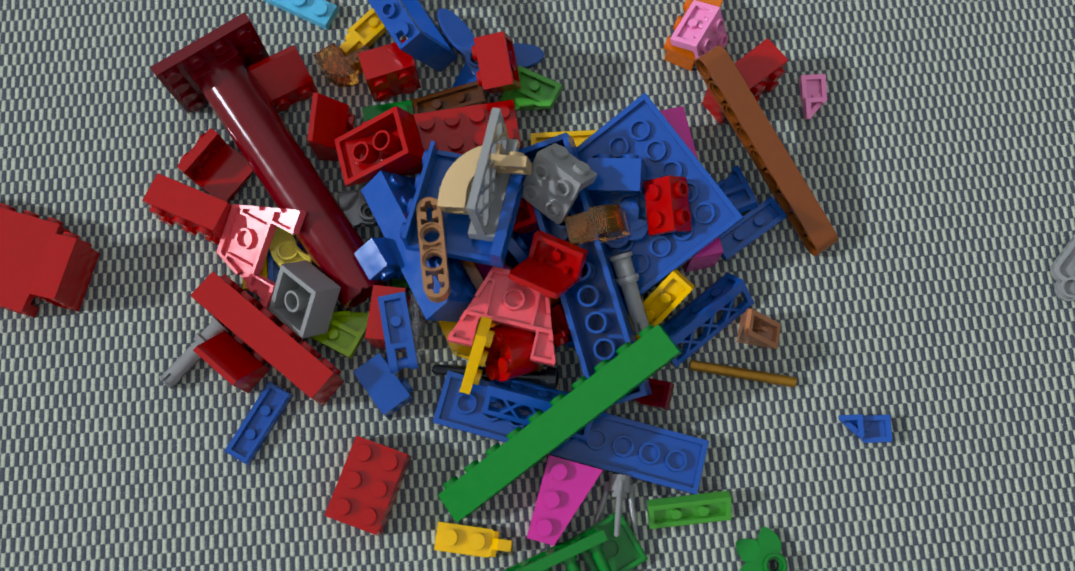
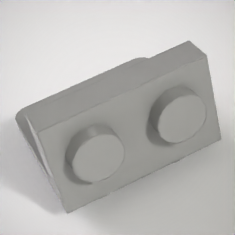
[522,143,598,224]

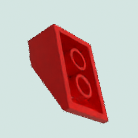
[334,106,424,187]

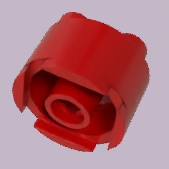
[484,325,538,381]

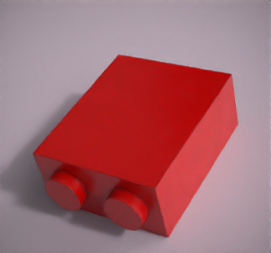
[29,231,100,312]

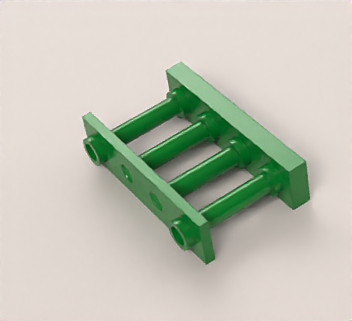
[502,525,611,571]

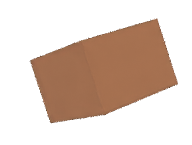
[737,309,781,349]

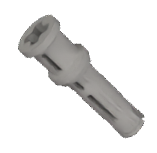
[609,251,649,335]
[159,316,231,389]

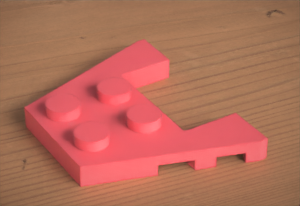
[216,204,307,308]
[447,266,556,366]

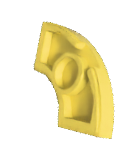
[269,226,313,268]

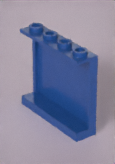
[400,141,527,268]

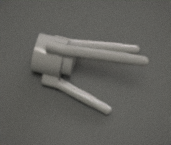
[594,474,638,537]

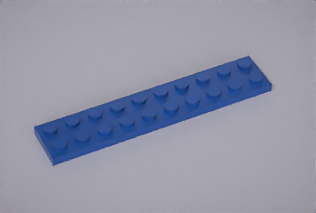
[432,371,709,495]

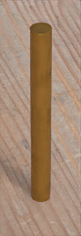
[689,359,797,388]

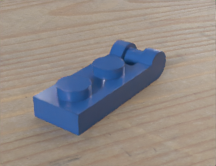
[378,292,419,374]

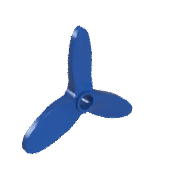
[437,8,544,88]

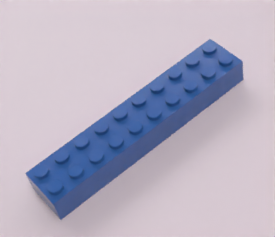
[519,132,652,405]

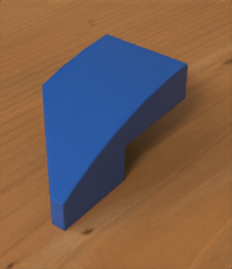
[838,414,893,443]

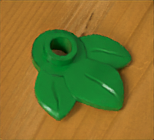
[736,526,788,571]

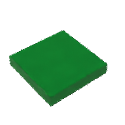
[577,512,648,571]

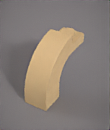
[437,143,532,215]

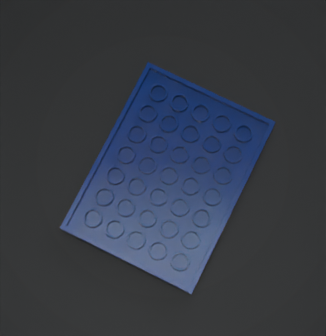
[506,93,744,348]

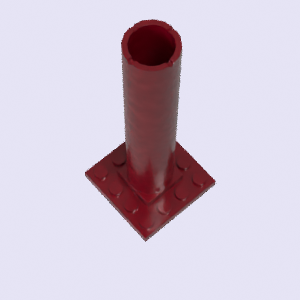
[150,12,389,310]

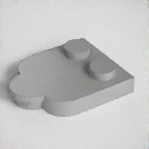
[1050,234,1075,302]

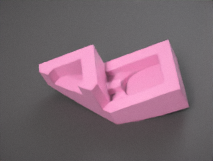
[798,74,828,120]

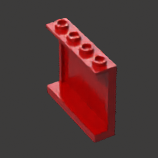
[0,203,71,318]

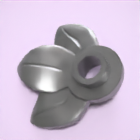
[338,182,377,227]

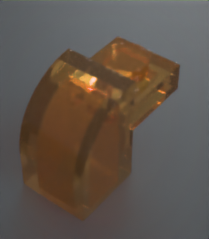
[313,42,369,87]
[564,204,630,245]

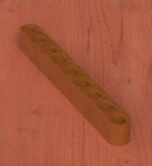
[695,45,838,256]

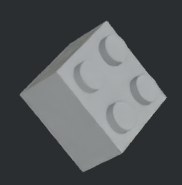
[268,260,341,339]

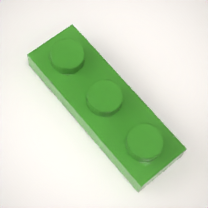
[647,490,732,529]

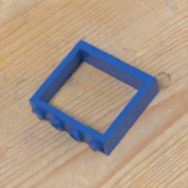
[368,0,458,72]

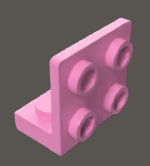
[670,0,728,59]

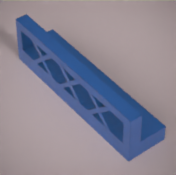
[662,272,754,367]
[482,378,593,442]

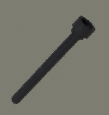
[432,364,559,389]

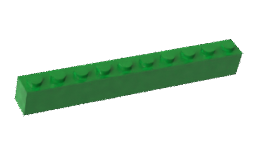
[438,324,682,523]

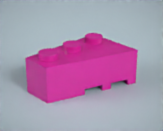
[527,455,603,546]

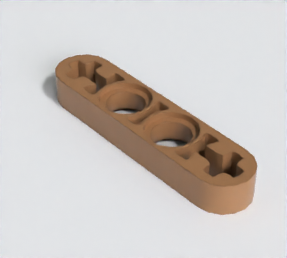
[416,197,451,303]

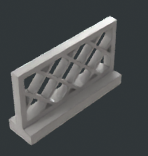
[466,107,520,242]

